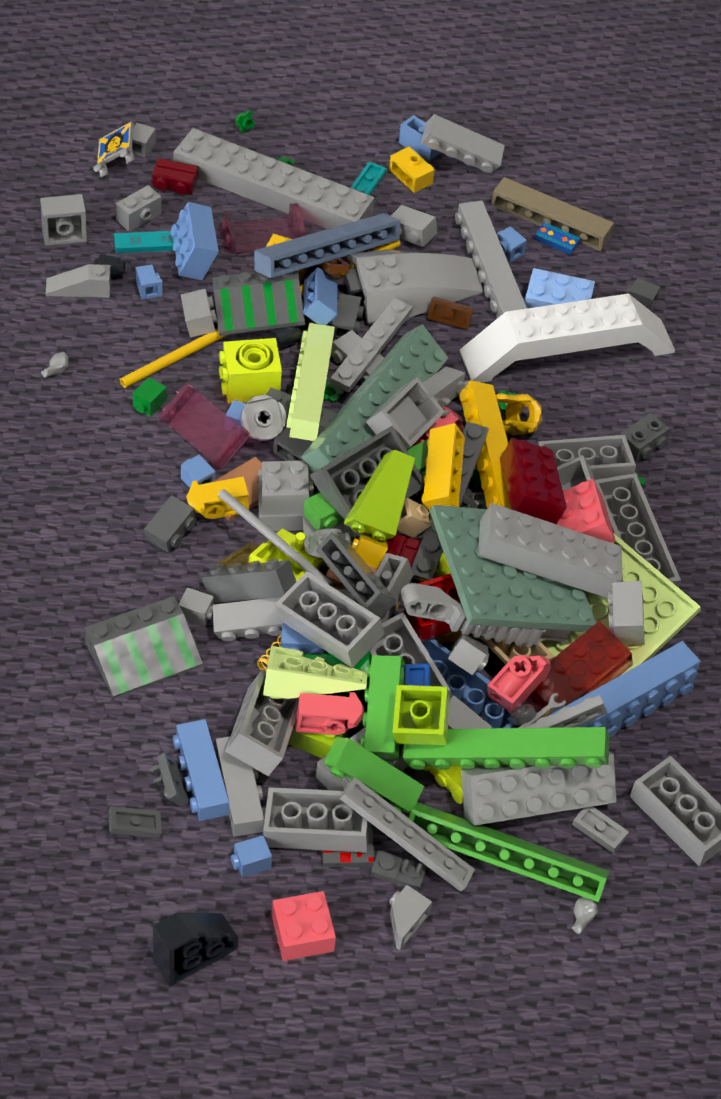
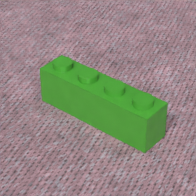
[361,656,405,760]
[323,737,424,813]

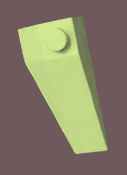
[263,646,367,699]

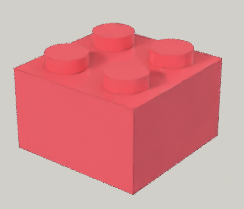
[272,891,336,961]

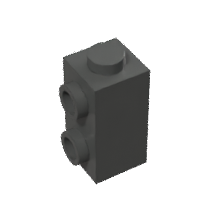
[332,294,364,339]

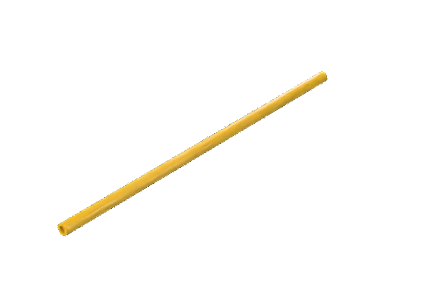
[120,240,400,388]

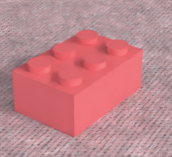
[557,479,616,543]

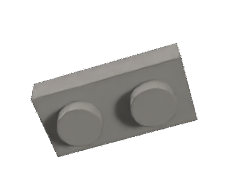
[572,806,629,853]

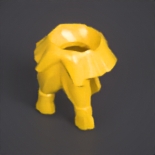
[496,393,542,436]

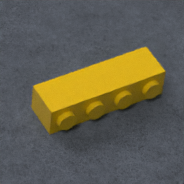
[422,423,465,511]

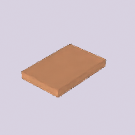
[213,457,262,522]

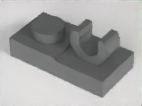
[150,753,190,807]
[109,807,162,838]
[370,850,427,891]

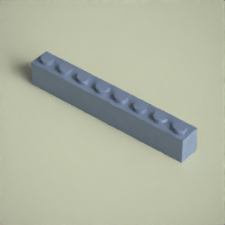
[254,213,400,278]

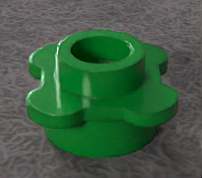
[235,111,255,134]

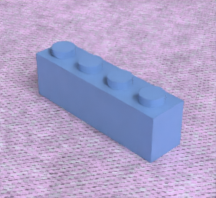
[173,719,229,821]

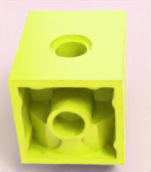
[219,338,282,403]

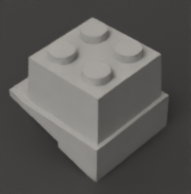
[258,460,314,531]

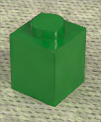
[133,377,167,417]

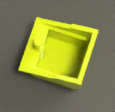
[249,528,324,581]

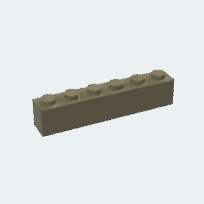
[491,177,614,251]

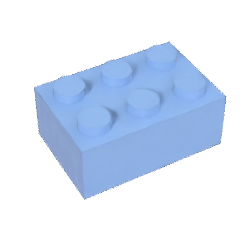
[525,268,595,309]

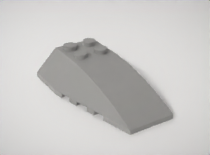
[348,250,483,325]

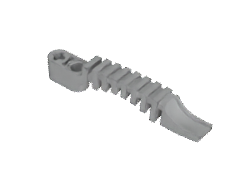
[400,583,572,647]

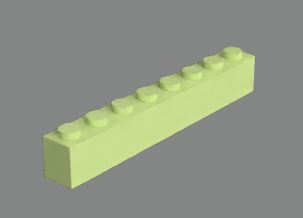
[286,323,335,441]

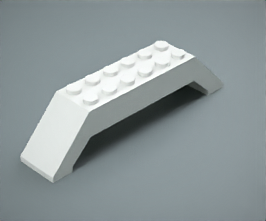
[459,294,675,382]

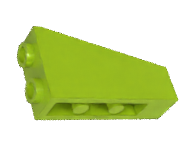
[344,450,415,541]

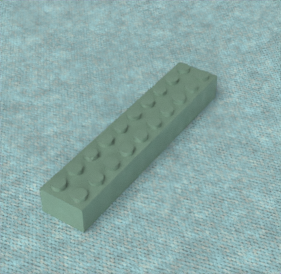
[301,324,448,472]

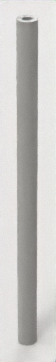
[218,489,334,587]

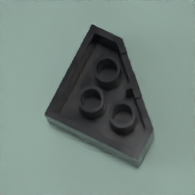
[153,913,239,987]

